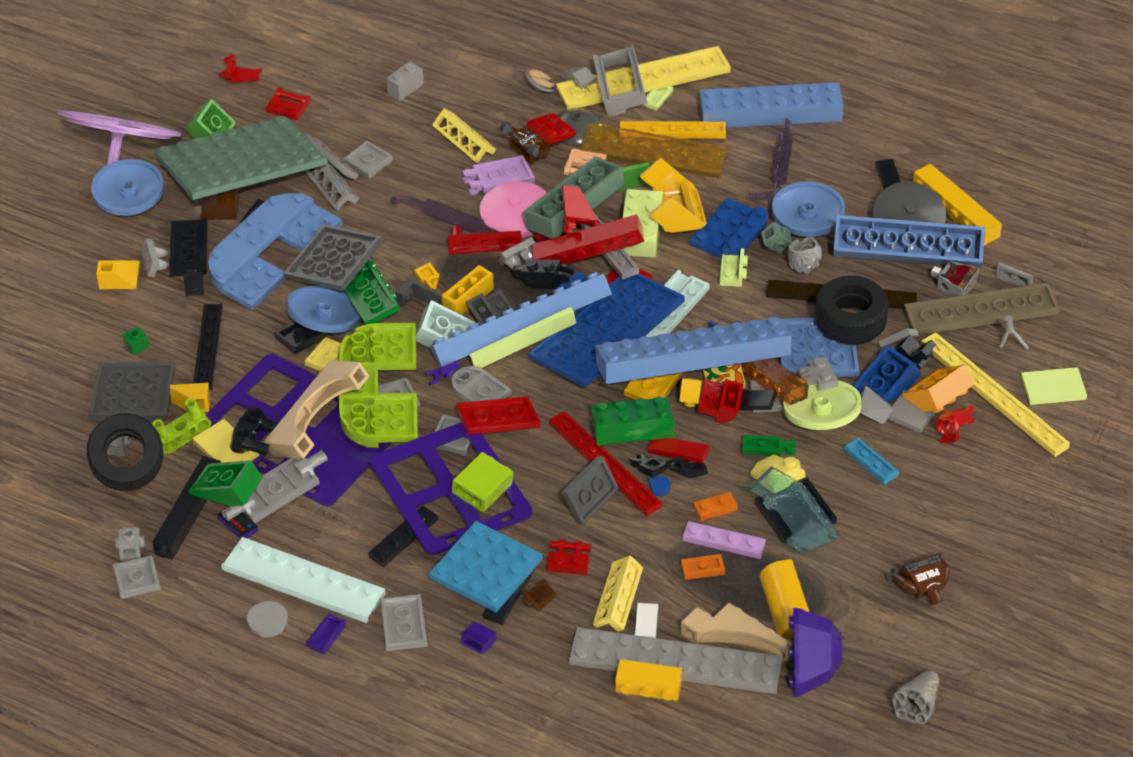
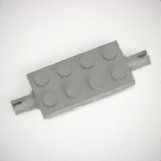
[221,450,328,523]

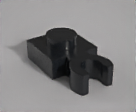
[630,453,667,478]

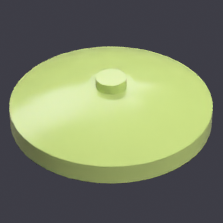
[783,380,862,430]

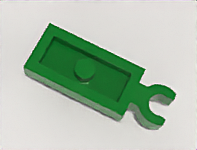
[742,435,796,457]

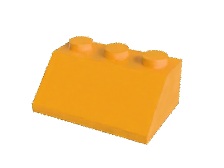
[902,364,974,413]

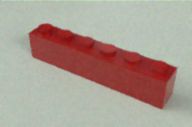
[532,214,644,264]

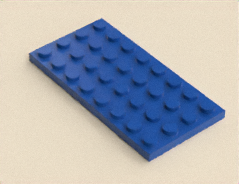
[528,274,685,388]

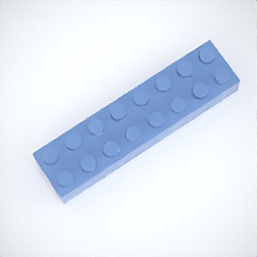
[699,82,844,127]
[833,215,985,268]

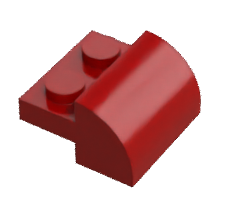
[697,379,744,423]

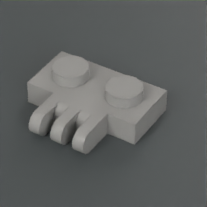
[798,357,838,390]

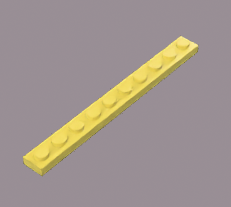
[921,332,1070,457]

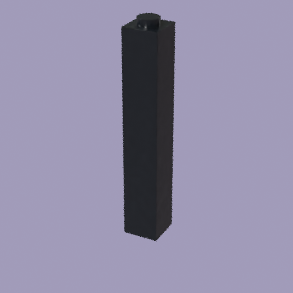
[152,456,221,560]

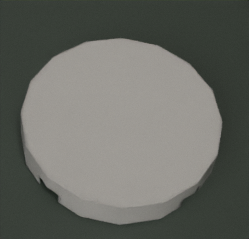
[247,601,288,638]

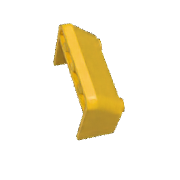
[640,157,707,233]

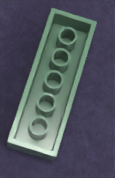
[524,156,625,239]

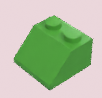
[185,98,236,138]

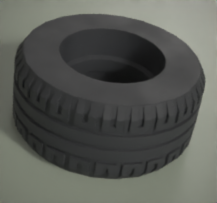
[815,275,889,345]
[87,413,163,492]

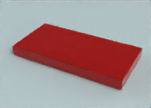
[455,396,541,435]

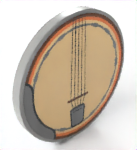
[526,68,556,92]

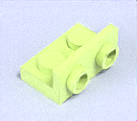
[720,248,748,287]

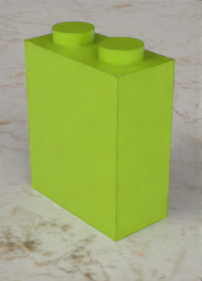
[452,452,514,513]

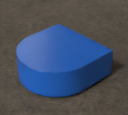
[648,476,670,497]

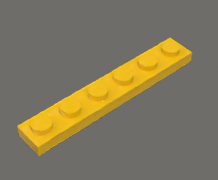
[620,121,726,139]

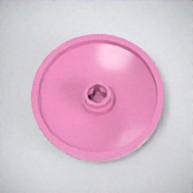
[480,181,547,238]

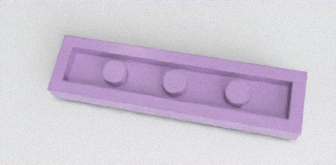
[683,521,766,559]

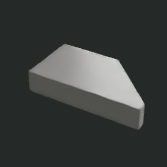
[879,328,919,348]

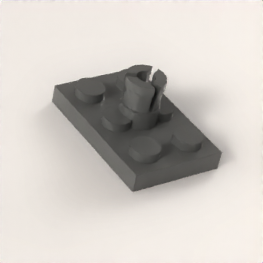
[561,456,619,525]

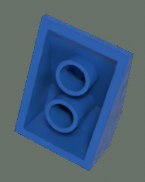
[853,345,922,403]

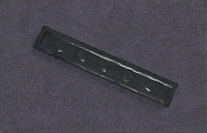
[193,304,223,390]

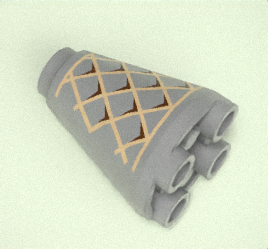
[892,671,939,724]

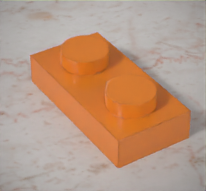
[693,492,738,521]
[681,554,725,580]

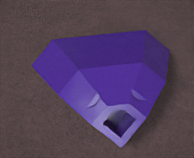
[789,608,842,697]

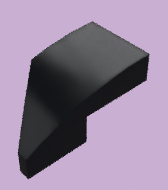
[666,457,708,479]

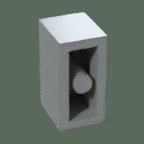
[386,61,424,101]

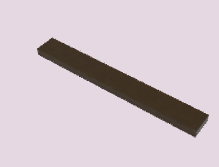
[767,279,917,309]

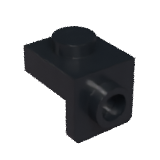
[183,270,204,296]

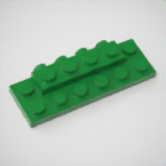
[344,260,400,325]

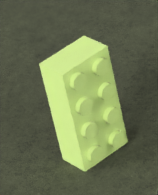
[623,189,663,258]

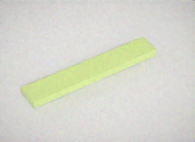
[469,307,576,368]

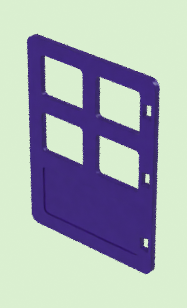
[206,354,392,506]

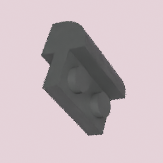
[466,289,515,325]

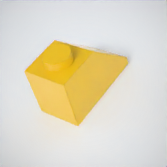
[679,378,704,407]

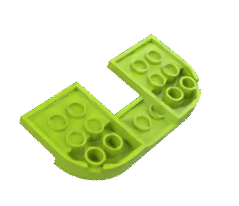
[339,323,418,448]

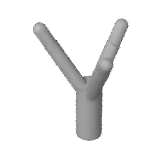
[999,315,1029,350]

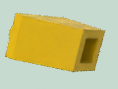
[170,383,210,412]

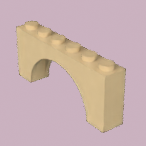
[263,361,369,459]

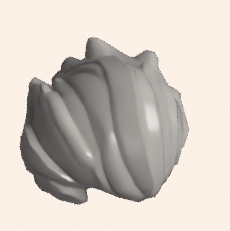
[788,237,822,275]

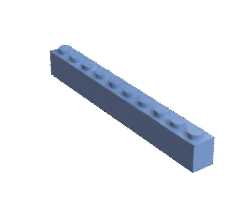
[430,272,612,367]

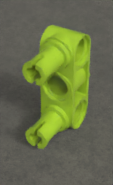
[152,398,211,454]

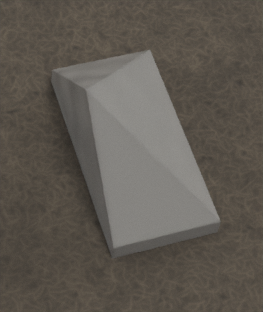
[996,262,1033,287]
[860,386,894,424]

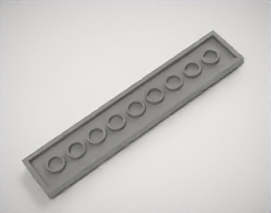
[569,627,783,694]

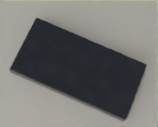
[169,219,208,277]

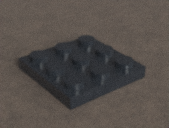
[755,477,837,544]

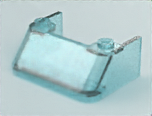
[749,466,840,552]

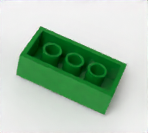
[591,397,675,445]

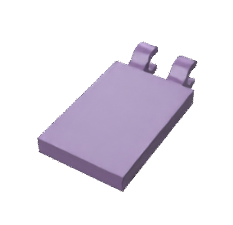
[462,155,535,196]

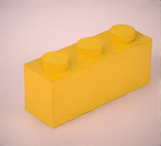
[441,265,494,315]
[616,659,682,701]

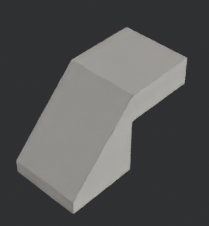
[560,67,596,89]

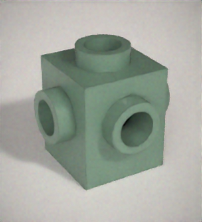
[761,222,792,254]

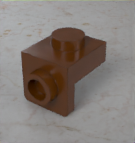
[521,579,558,611]

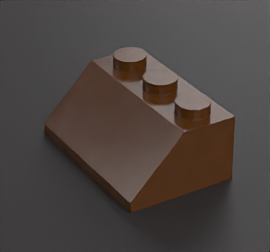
[200,187,241,220]

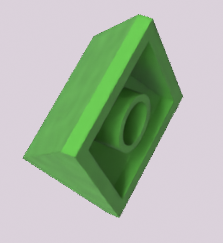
[616,162,650,192]

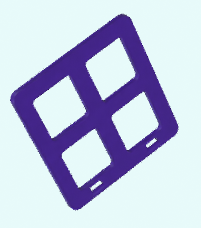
[369,422,533,555]

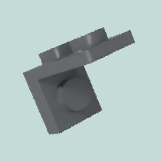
[396,278,440,307]

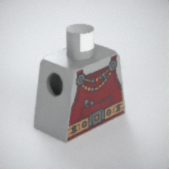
[931,261,979,297]

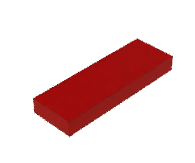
[648,438,710,463]

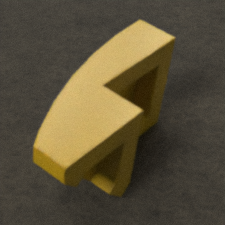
[414,263,440,290]

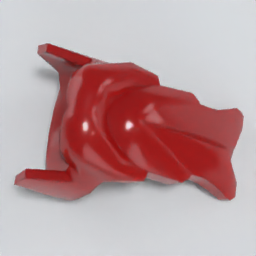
[219,54,262,83]
[936,405,974,444]

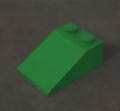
[188,460,263,506]

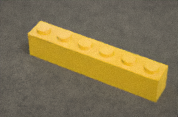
[913,164,1002,245]

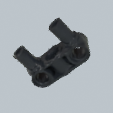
[230,407,279,456]

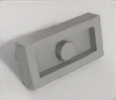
[498,237,535,269]
[141,238,169,277]

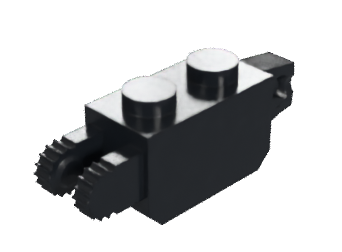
[512,259,576,289]

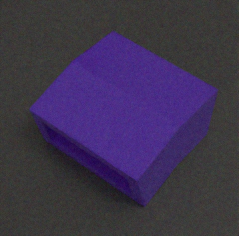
[461,621,497,654]

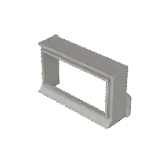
[593,45,648,117]

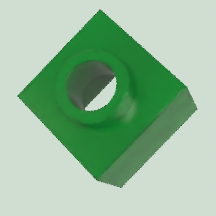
[122,326,150,355]

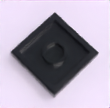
[274,321,327,354]

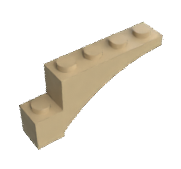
[681,603,793,663]

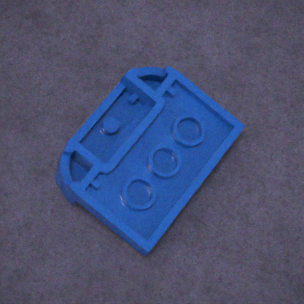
[690,197,768,259]

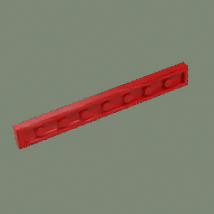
[549,411,662,517]

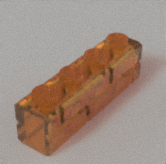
[742,358,809,405]

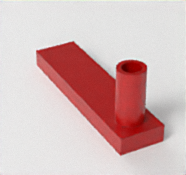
[448,225,522,254]

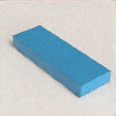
[844,437,899,485]

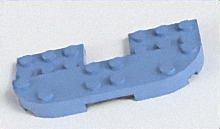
[208,193,342,310]

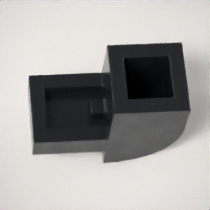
[894,335,936,369]

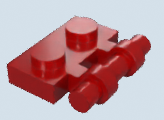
[547,539,591,575]

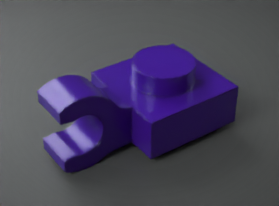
[424,361,460,385]

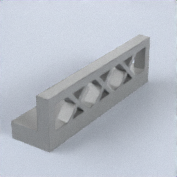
[304,161,360,211]

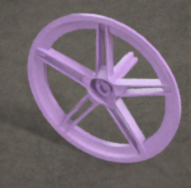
[57,110,182,165]

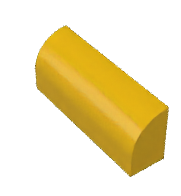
[759,559,809,639]

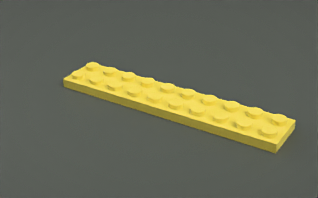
[556,46,731,110]

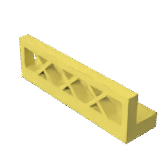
[432,108,497,163]
[593,556,643,632]

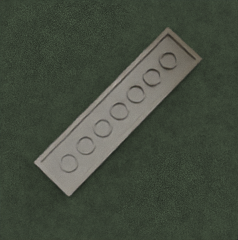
[904,283,1060,335]

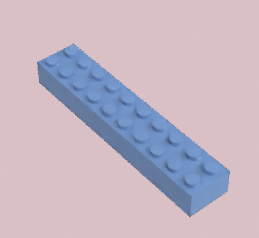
[596,317,792,384]

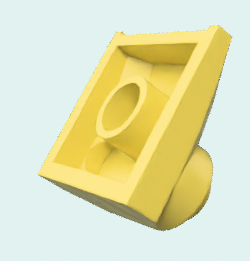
[750,455,805,492]

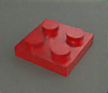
[526,113,576,144]

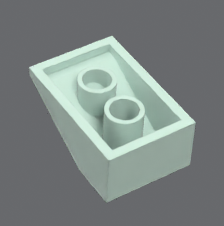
[416,300,480,348]

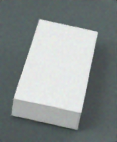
[635,603,658,638]

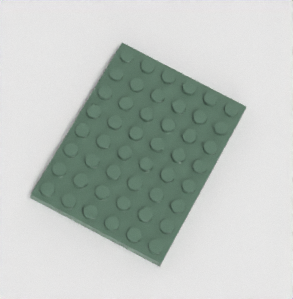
[154,116,327,200]

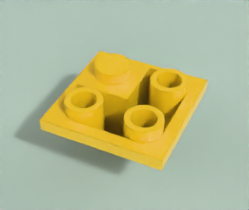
[96,260,140,289]

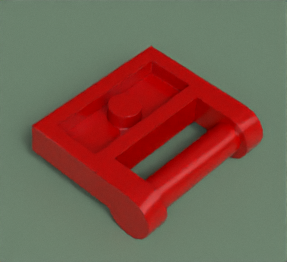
[265,87,311,121]

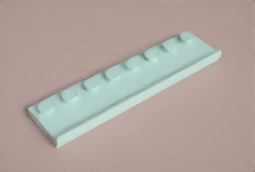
[646,270,710,337]
[221,537,386,623]

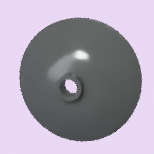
[558,108,604,146]

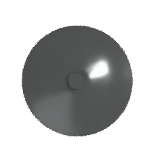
[872,182,946,224]

